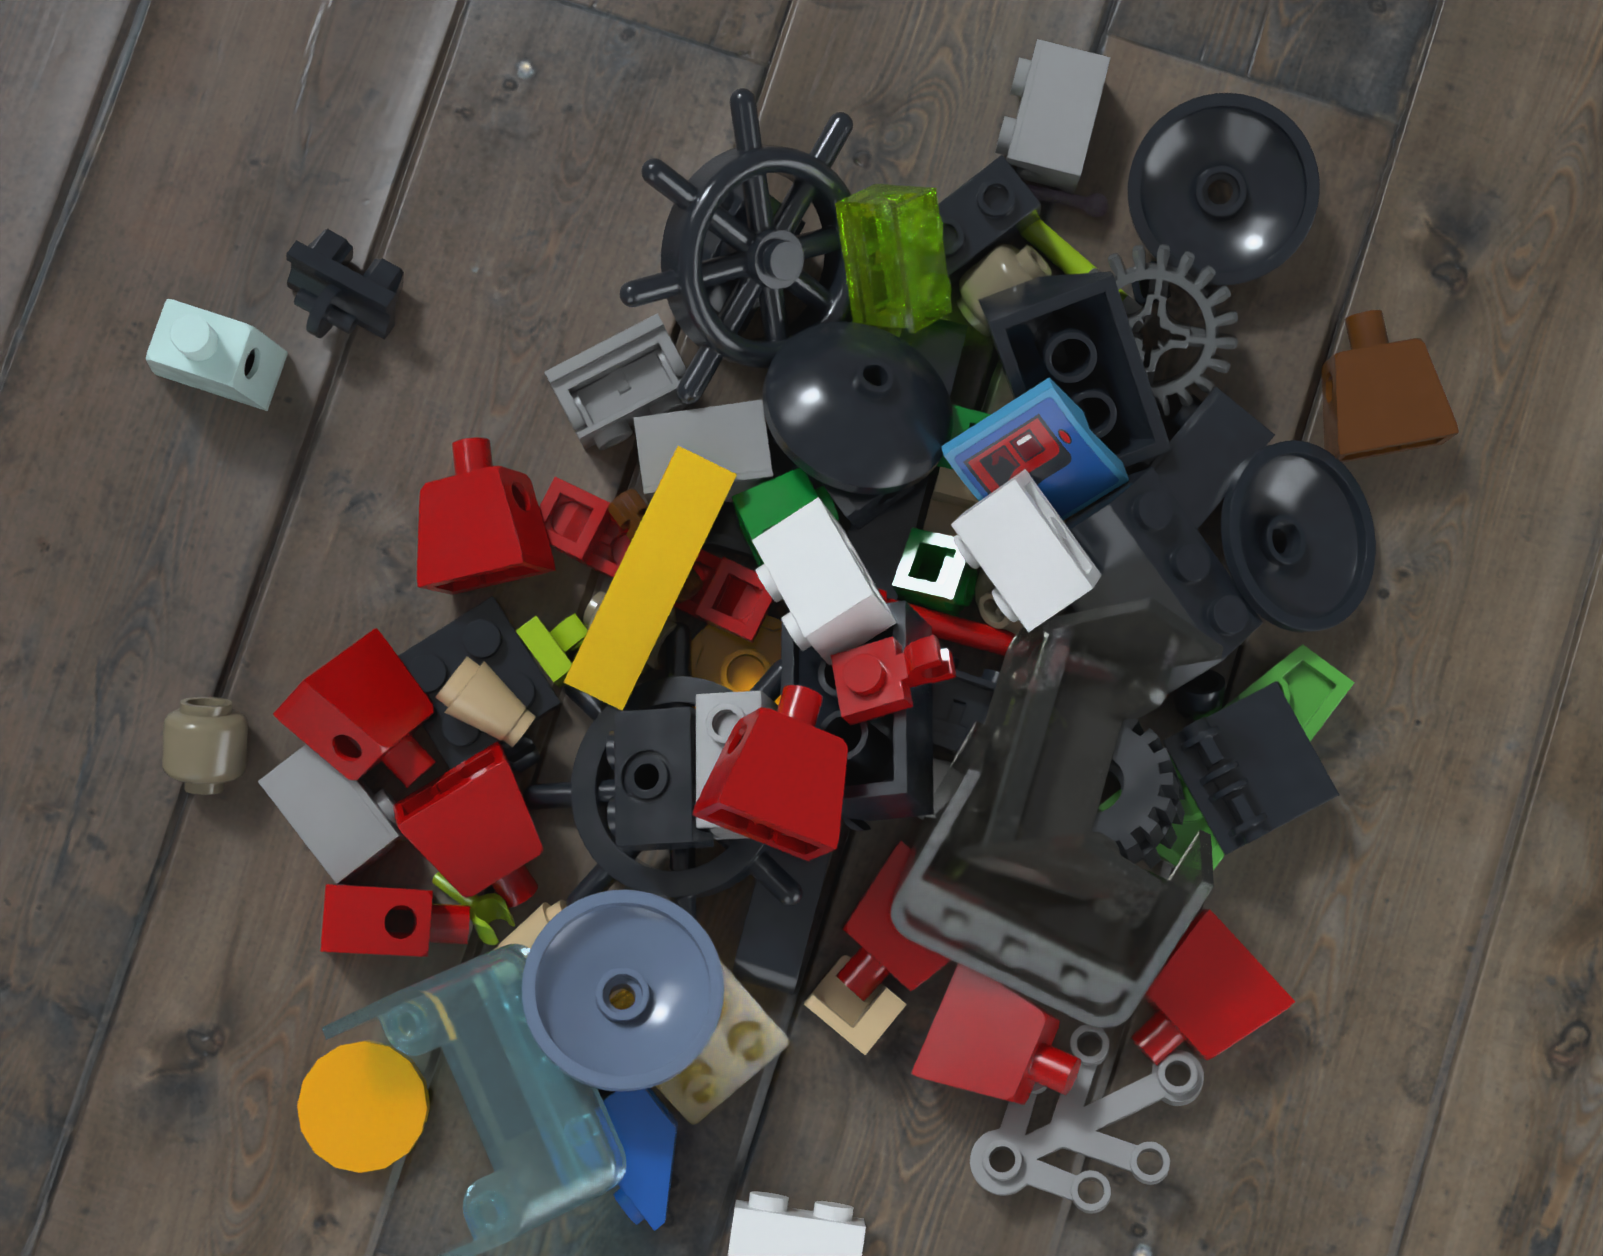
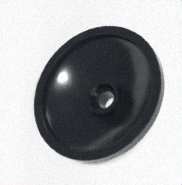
[1127,93,1320,286]
[762,322,953,495]
[1221,440,1376,633]

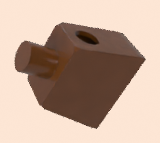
[1322,310,1459,463]

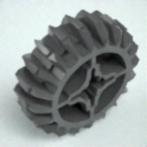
[1088,244,1238,416]

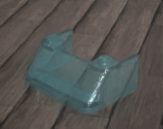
[322,944,626,1256]

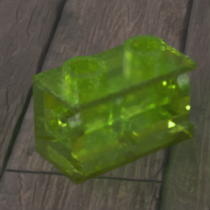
[835,184,952,333]

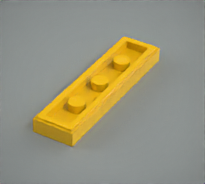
[564,446,737,711]

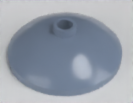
[522,890,724,1091]

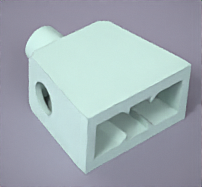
[146,299,288,411]

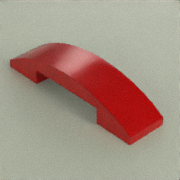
[539,477,774,643]

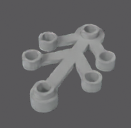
[970,1024,1204,1214]

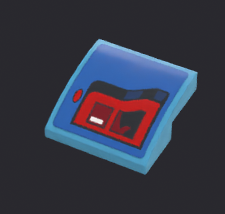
[941,378,1129,521]

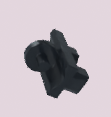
[286,229,404,340]

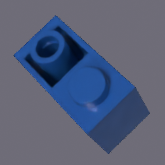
[573,1087,678,1231]

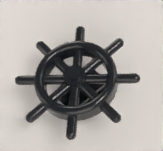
[619,88,903,404]
[523,622,803,920]

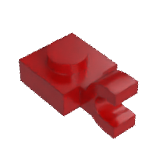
[831,635,956,725]

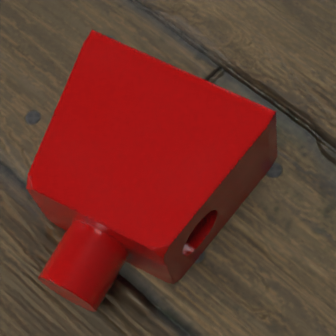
[417,437,556,595]
[273,628,436,788]
[692,685,848,861]
[393,741,544,908]
[836,841,993,1002]
[320,884,470,957]
[1130,909,1295,1066]
[911,959,1081,1105]

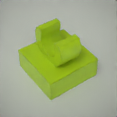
[516,613,588,688]

